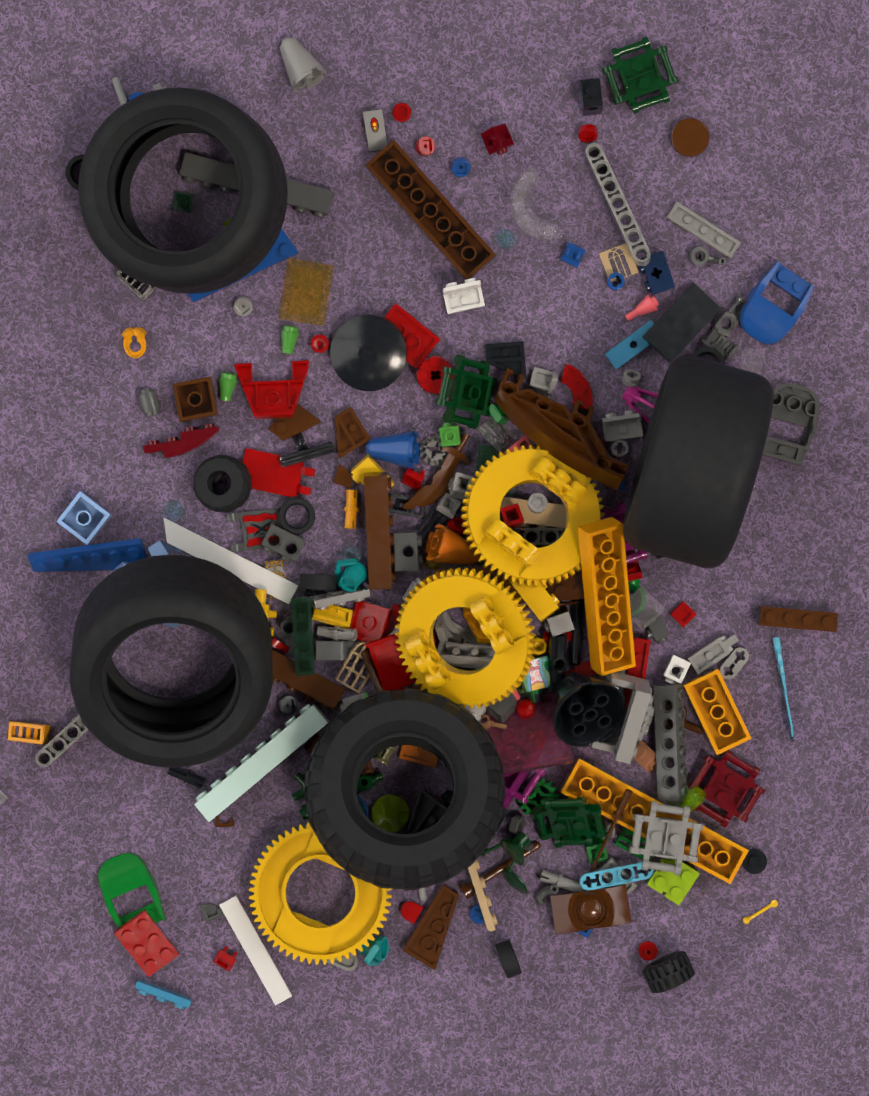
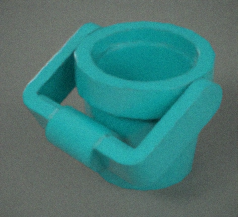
[334,558,368,592]
[359,936,390,966]

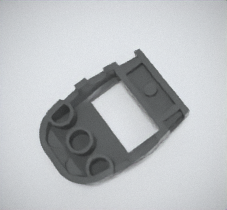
[762,383,819,466]

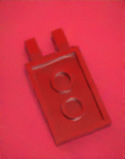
[243,448,316,498]

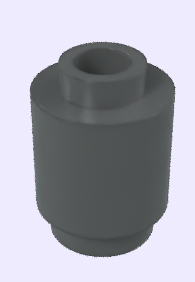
[138,388,161,418]

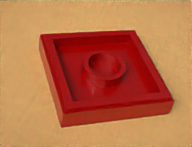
[349,601,392,643]

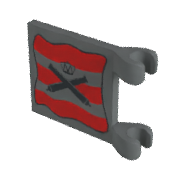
[227,508,280,552]

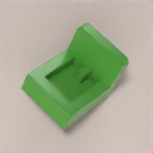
[439,422,460,447]

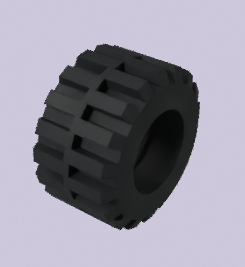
[642,951,695,993]

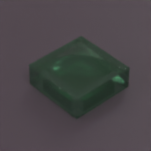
[172,191,194,213]

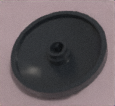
[330,314,407,391]

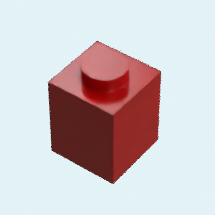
[500,503,524,529]

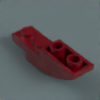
[143,424,220,459]

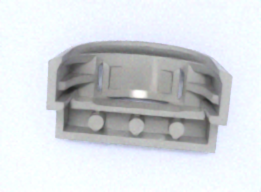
[435,610,495,669]
[591,672,654,764]

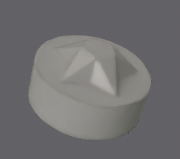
[233,296,253,316]
[527,493,547,513]

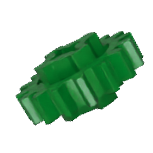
[517,777,559,819]

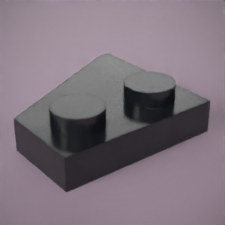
[485,341,527,378]

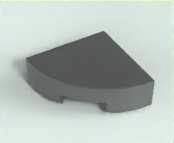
[199,903,224,923]

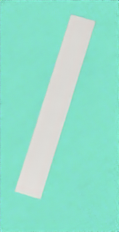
[164,518,298,604]

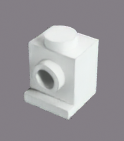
[663,654,691,684]

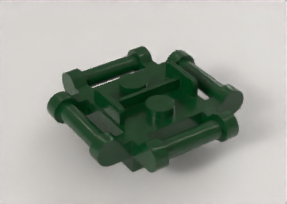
[602,37,679,114]
[435,354,497,429]
[532,796,607,848]

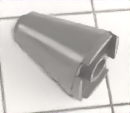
[279,37,327,93]

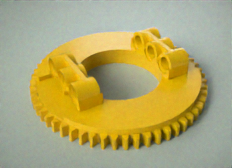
[461,445,605,587]
[395,567,536,709]
[249,822,392,965]

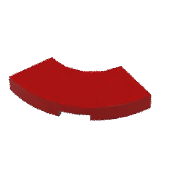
[560,364,593,410]

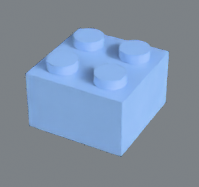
[56,491,112,545]

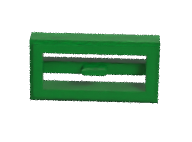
[615,828,652,861]

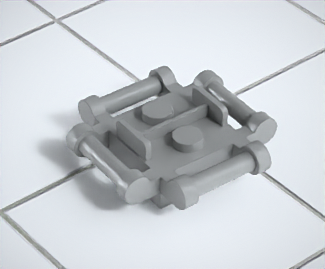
[629,801,703,875]

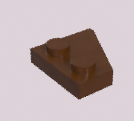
[268,404,321,441]

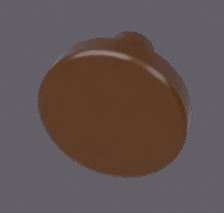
[671,118,710,157]

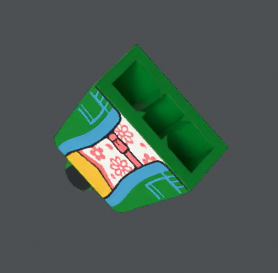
[517,656,550,703]

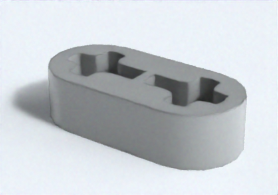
[719,647,749,680]

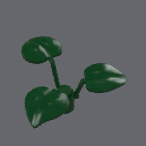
[480,831,530,894]

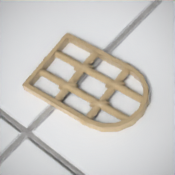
[335,642,375,694]

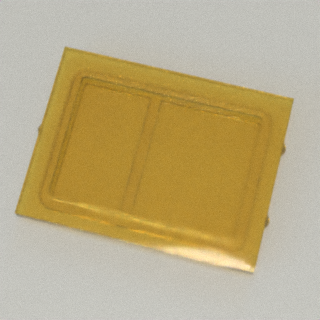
[279,258,334,326]

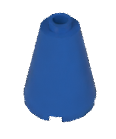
[366,431,421,469]

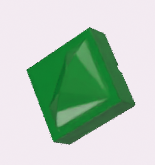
[487,404,509,425]

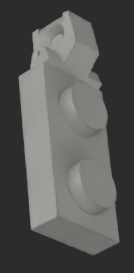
[687,634,739,674]

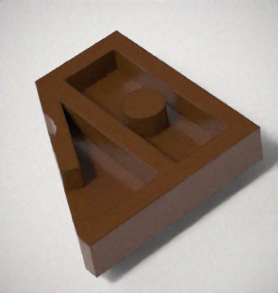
[335,407,371,458]

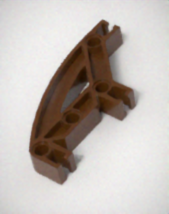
[494,368,628,490]

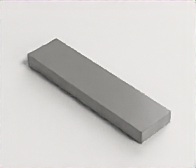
[666,202,741,259]

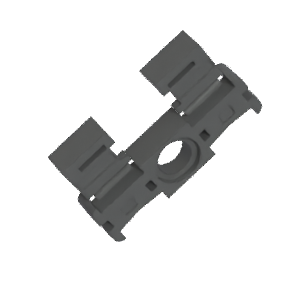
[701,296,747,360]

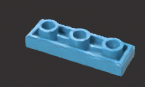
[604,320,654,369]
[135,979,192,1009]

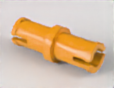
[344,490,359,529]

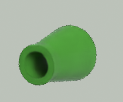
[281,325,300,354]
[219,372,238,401]

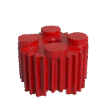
[417,356,453,396]

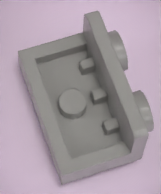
[602,410,643,442]

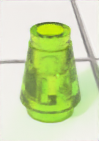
[680,786,706,813]

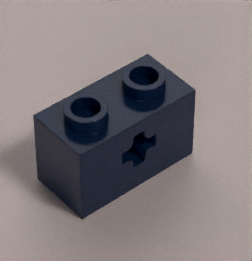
[639,251,675,296]

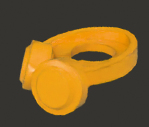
[121,327,147,358]

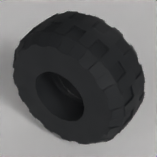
[193,455,252,513]

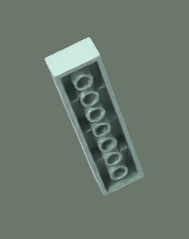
[194,703,329,822]

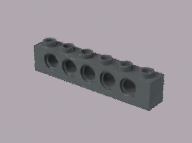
[654,684,688,801]

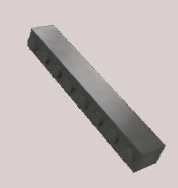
[179,152,334,218]

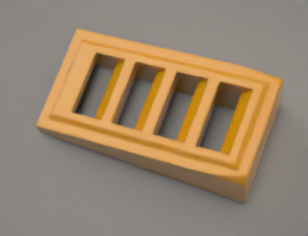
[7,721,50,745]

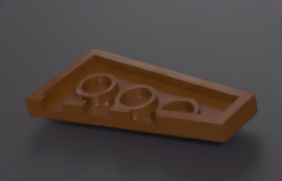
[402,885,459,970]

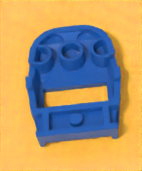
[740,261,814,345]

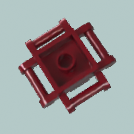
[688,750,766,828]

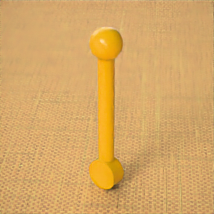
[743,900,778,924]

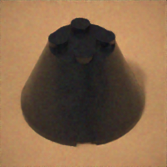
[553,672,627,747]

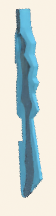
[772,637,794,741]

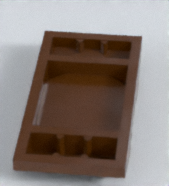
[550,884,632,934]

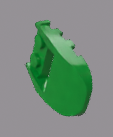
[98,853,166,928]

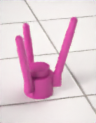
[622,386,658,424]

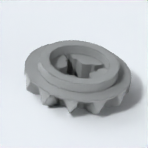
[420,435,448,466]

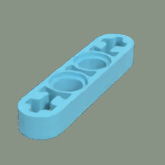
[579,861,654,890]

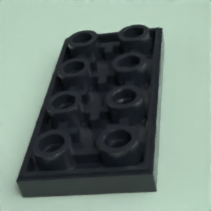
[642,282,721,363]

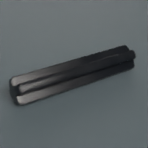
[279,442,334,467]

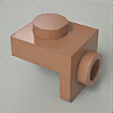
[633,741,657,773]

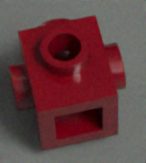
[481,124,514,156]

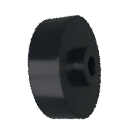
[742,848,767,874]

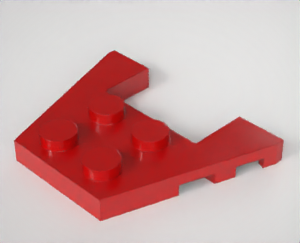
[235,360,310,419]

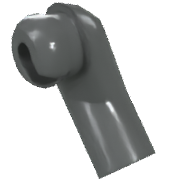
[535,884,559,905]

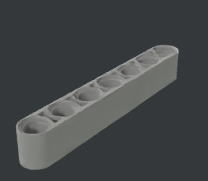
[585,143,651,266]

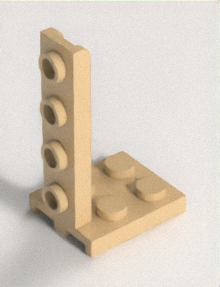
[468,859,498,931]

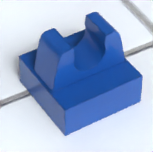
[560,242,586,268]

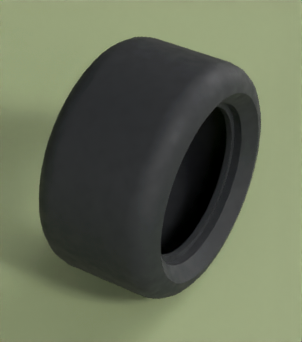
[78,87,288,294]
[623,355,774,569]
[70,555,273,767]

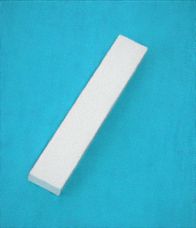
[219,895,292,1006]

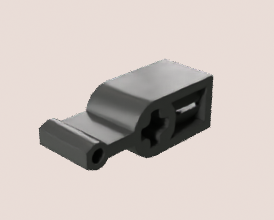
[313,641,364,661]

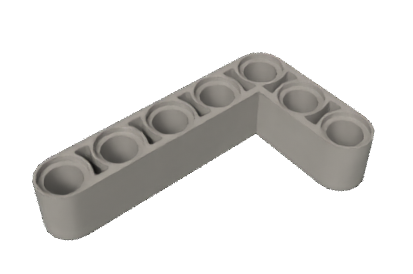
[35,715,88,767]

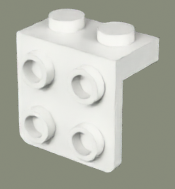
[443,278,485,315]

